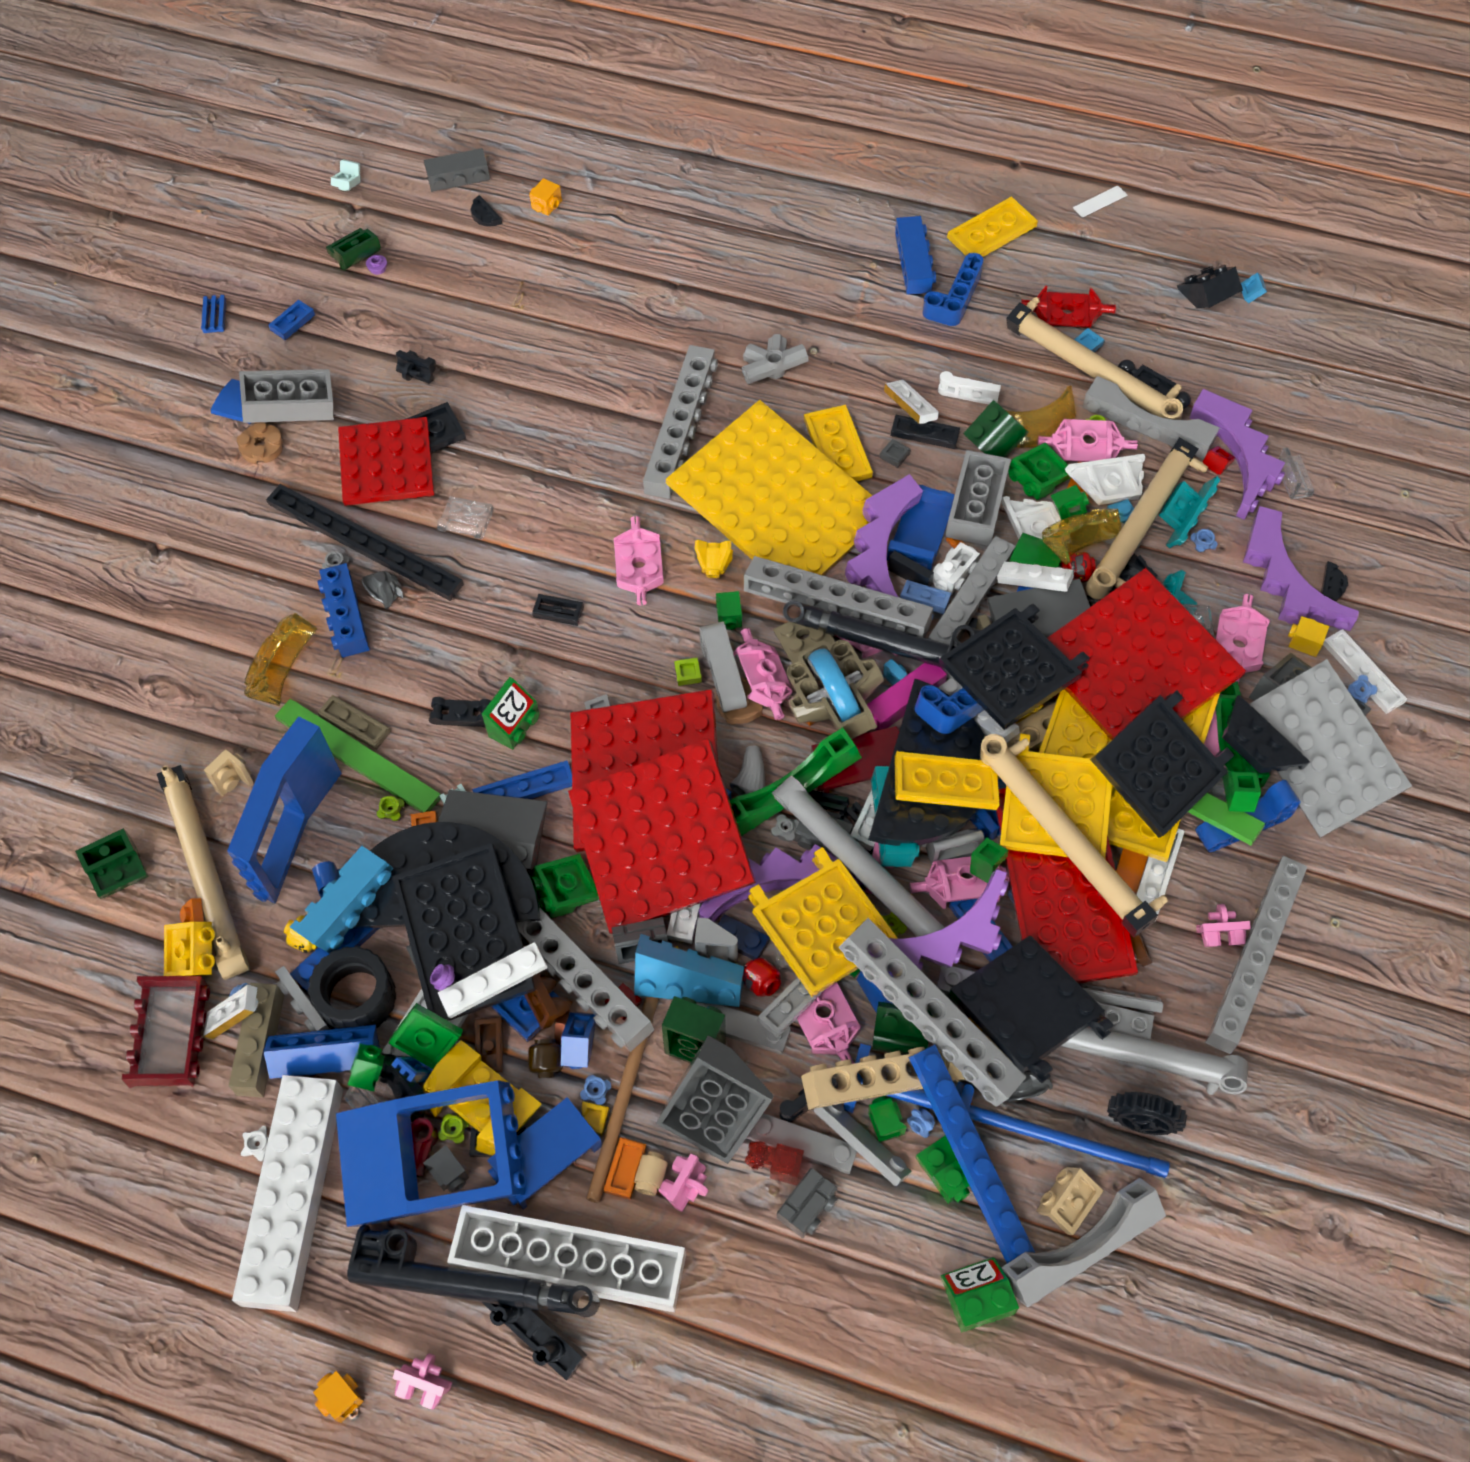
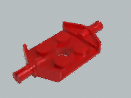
[1021,286,1116,328]

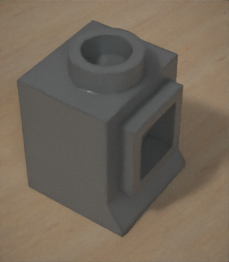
[423,1145,469,1193]

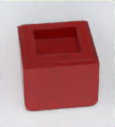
[1203,446,1235,475]

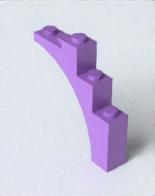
[1190,389,1285,520]
[845,474,923,597]
[1243,506,1359,631]
[699,844,865,923]
[868,869,1008,976]

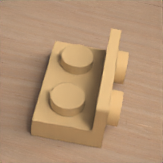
[204,749,254,797]
[1036,1167,1104,1235]

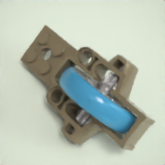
[773,616,884,739]

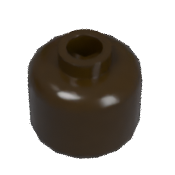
[528,1039,563,1078]

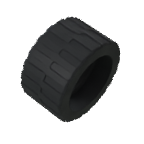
[308,946,396,1029]

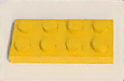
[947,196,1038,257]
[804,404,873,482]
[895,751,999,810]

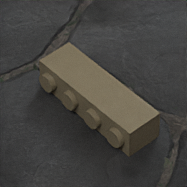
[229,983,284,1098]

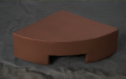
[554,1010,570,1045]

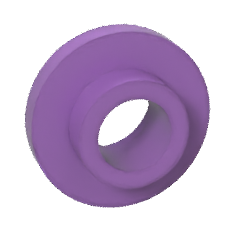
[366,255,387,275]
[430,964,455,991]

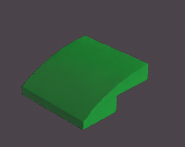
[1009,533,1067,568]

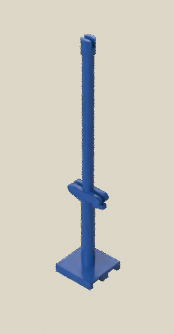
[843,1043,1170,1178]

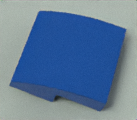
[211,379,251,424]

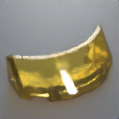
[1006,385,1076,448]
[1042,509,1121,564]
[244,613,317,706]

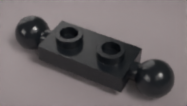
[1118,359,1191,409]

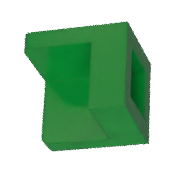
[970,838,1008,883]

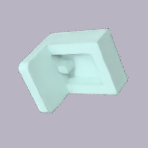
[331,159,360,191]

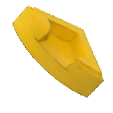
[582,1102,609,1136]

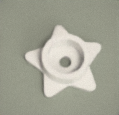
[241,1126,268,1161]

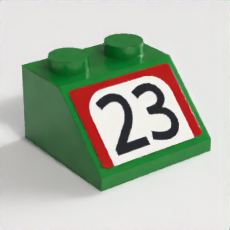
[482,677,540,750]
[940,1257,1019,1333]

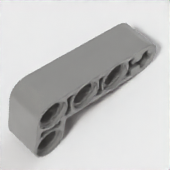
[700,621,747,713]

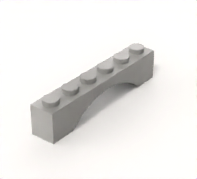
[1082,376,1219,460]
[928,536,1016,645]
[1002,1178,1166,1308]

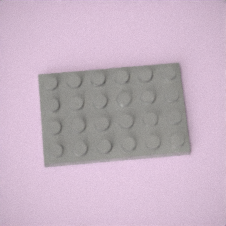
[1250,659,1412,838]

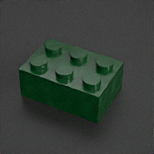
[662,996,726,1063]

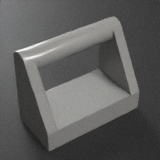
[925,828,984,865]
[695,918,738,964]

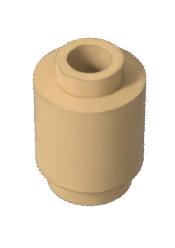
[634,1152,668,1196]

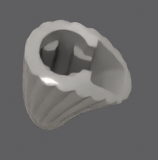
[730,746,765,796]

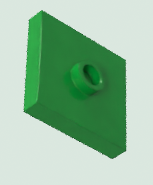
[388,1003,463,1069]

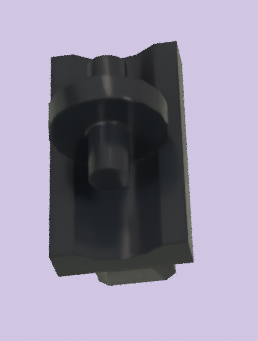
[396,350,436,384]

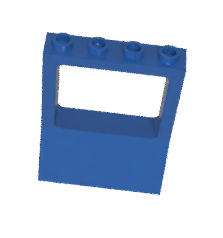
[227,716,342,904]
[336,1080,526,1227]

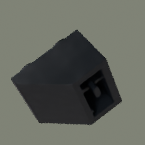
[1177,265,1243,308]

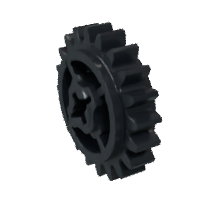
[1107,1092,1187,1135]

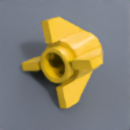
[695,540,733,578]

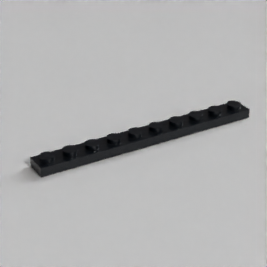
[266,484,464,601]

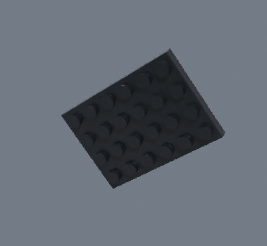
[392,842,536,1021]

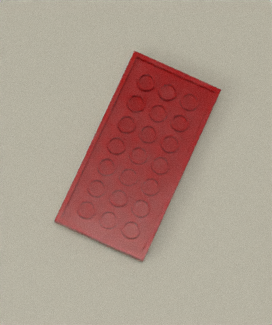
[996,788,1138,983]

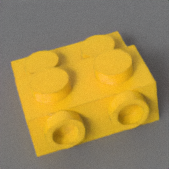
[164,921,215,976]

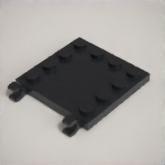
[939,603,1090,730]
[1090,690,1234,838]
[949,935,1114,1083]

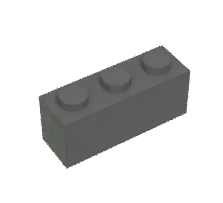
[424,148,490,192]

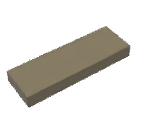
[318,695,391,750]

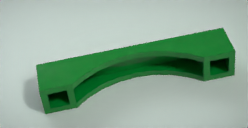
[1215,681,1261,812]
[730,727,862,836]

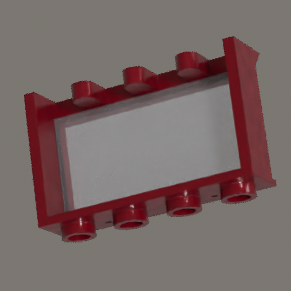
[122,976,210,1088]

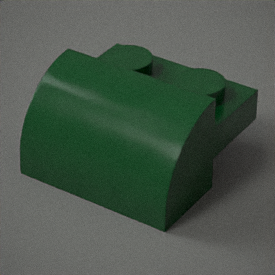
[326,228,381,270]
[963,400,1029,458]
[75,828,149,899]
[871,1001,932,1055]

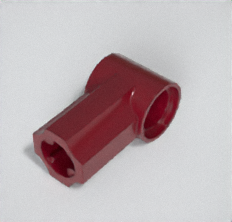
[411,1118,439,1178]

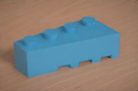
[290,846,393,953]
[634,934,744,1007]

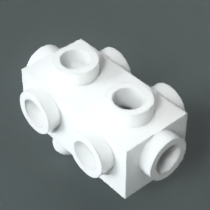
[932,542,980,595]

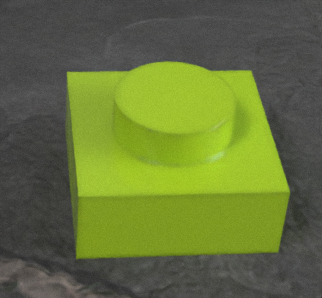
[674,657,702,686]

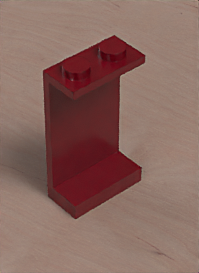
[808,726,899,793]

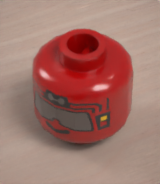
[1060,552,1096,582]
[743,958,781,997]

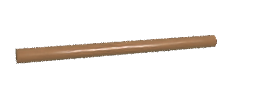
[586,997,659,1203]

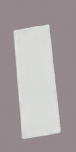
[1073,186,1128,218]

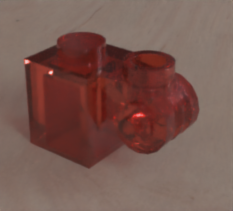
[744,1141,804,1186]

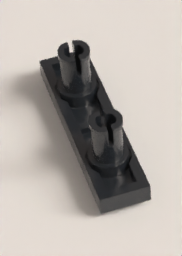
[482,1302,587,1381]

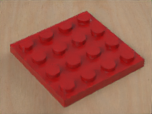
[338,417,435,506]

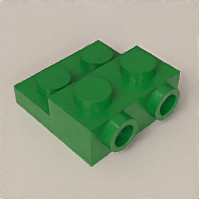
[1008,443,1071,500]
[530,854,599,919]
[915,1135,995,1204]

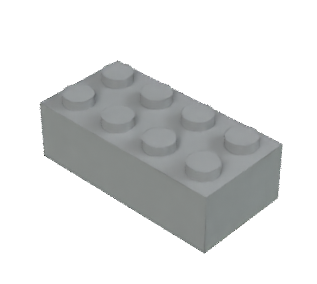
[239,369,333,423]
[946,450,1011,546]

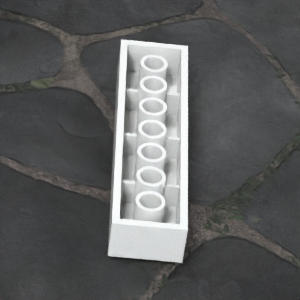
[232,1075,343,1312]
[447,1205,686,1313]

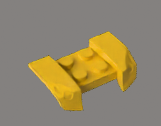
[423,1040,541,1156]

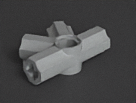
[742,334,808,384]

